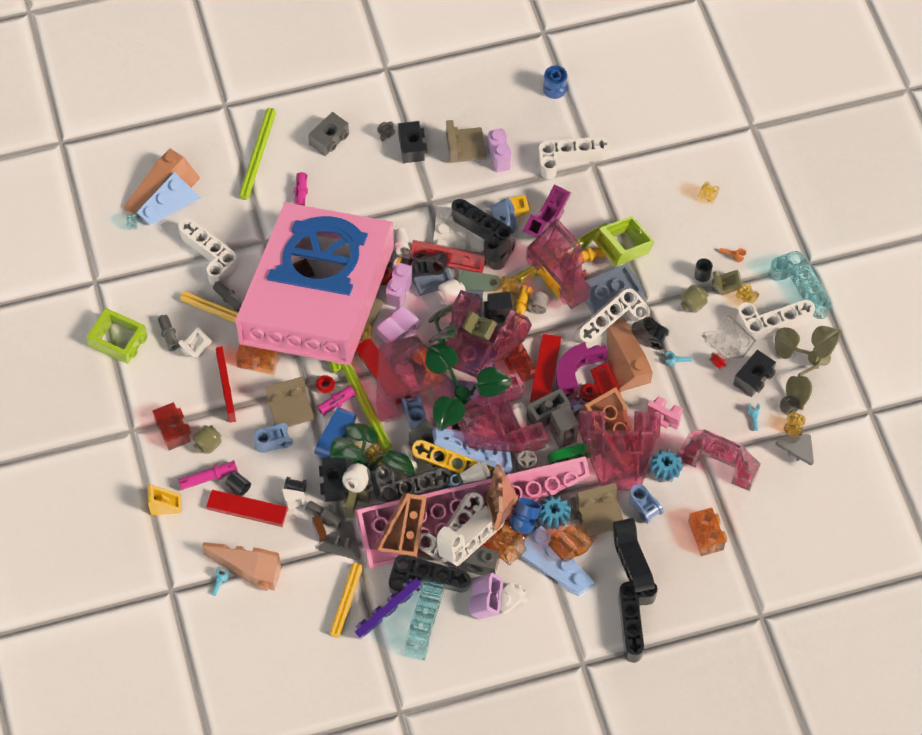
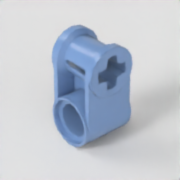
[490,198,517,234]
[401,394,426,430]
[254,423,293,453]
[628,484,664,524]

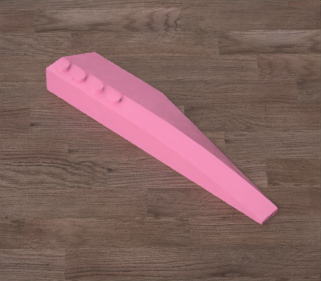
[354,456,590,569]

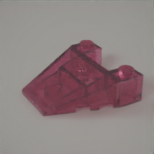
[526,218,590,309]
[446,290,532,378]
[376,335,455,424]
[458,372,549,453]
[579,410,661,491]
[678,429,761,491]

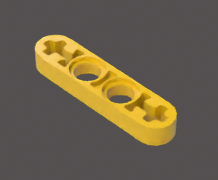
[411,440,478,475]

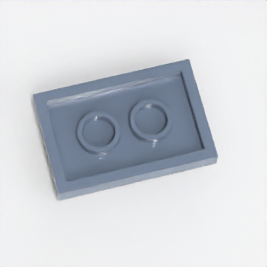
[576,263,644,315]

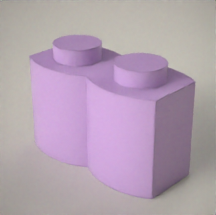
[488,128,511,172]
[386,263,412,308]
[377,306,420,349]
[469,573,503,619]

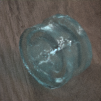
[126,213,138,229]

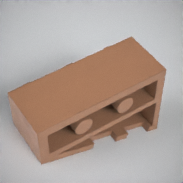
[374,493,427,557]

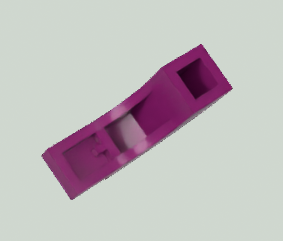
[523,184,571,240]
[556,342,608,397]

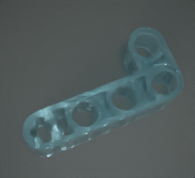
[769,251,831,319]
[405,581,445,661]

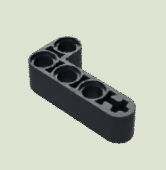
[451,199,512,262]
[370,465,452,502]
[613,518,655,593]
[388,555,470,594]
[618,581,658,663]

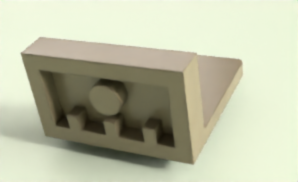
[446,120,486,163]
[265,377,314,427]
[576,483,623,537]

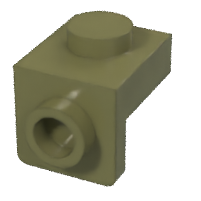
[712,269,743,295]
[462,311,497,340]
[342,489,370,518]

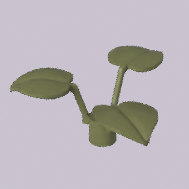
[775,325,842,410]

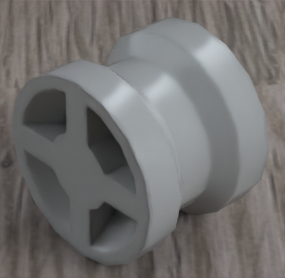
[528,291,549,314]
[517,450,537,471]

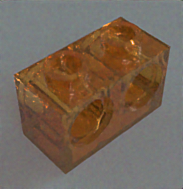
[236,344,279,375]
[688,507,727,556]
[483,522,527,565]

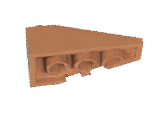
[124,148,200,218]
[607,318,653,392]

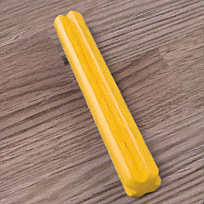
[180,291,239,323]
[330,563,362,637]

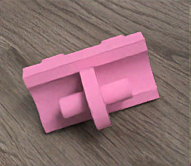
[646,396,683,430]

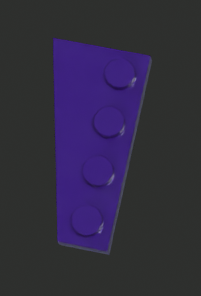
[355,578,423,639]

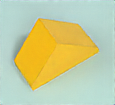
[148,484,182,515]

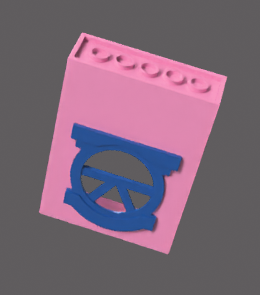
[236,203,394,365]

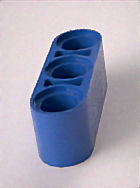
[314,407,357,458]

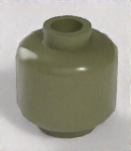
[680,285,709,313]
[193,425,222,454]

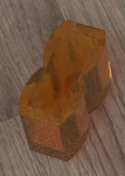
[548,525,594,562]

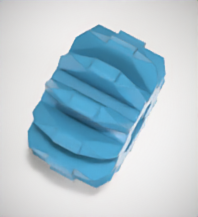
[649,449,683,483]
[538,495,571,530]

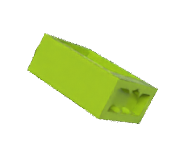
[593,216,655,267]
[86,308,148,364]

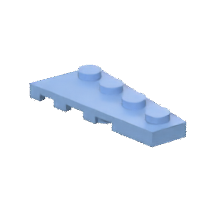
[432,426,512,473]
[511,526,594,596]

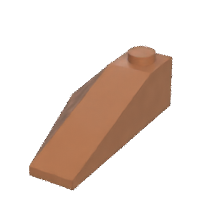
[578,387,641,472]
[486,464,518,531]
[202,542,281,591]

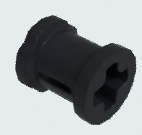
[284,476,307,494]

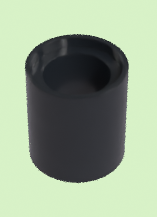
[694,258,713,282]
[225,471,251,496]

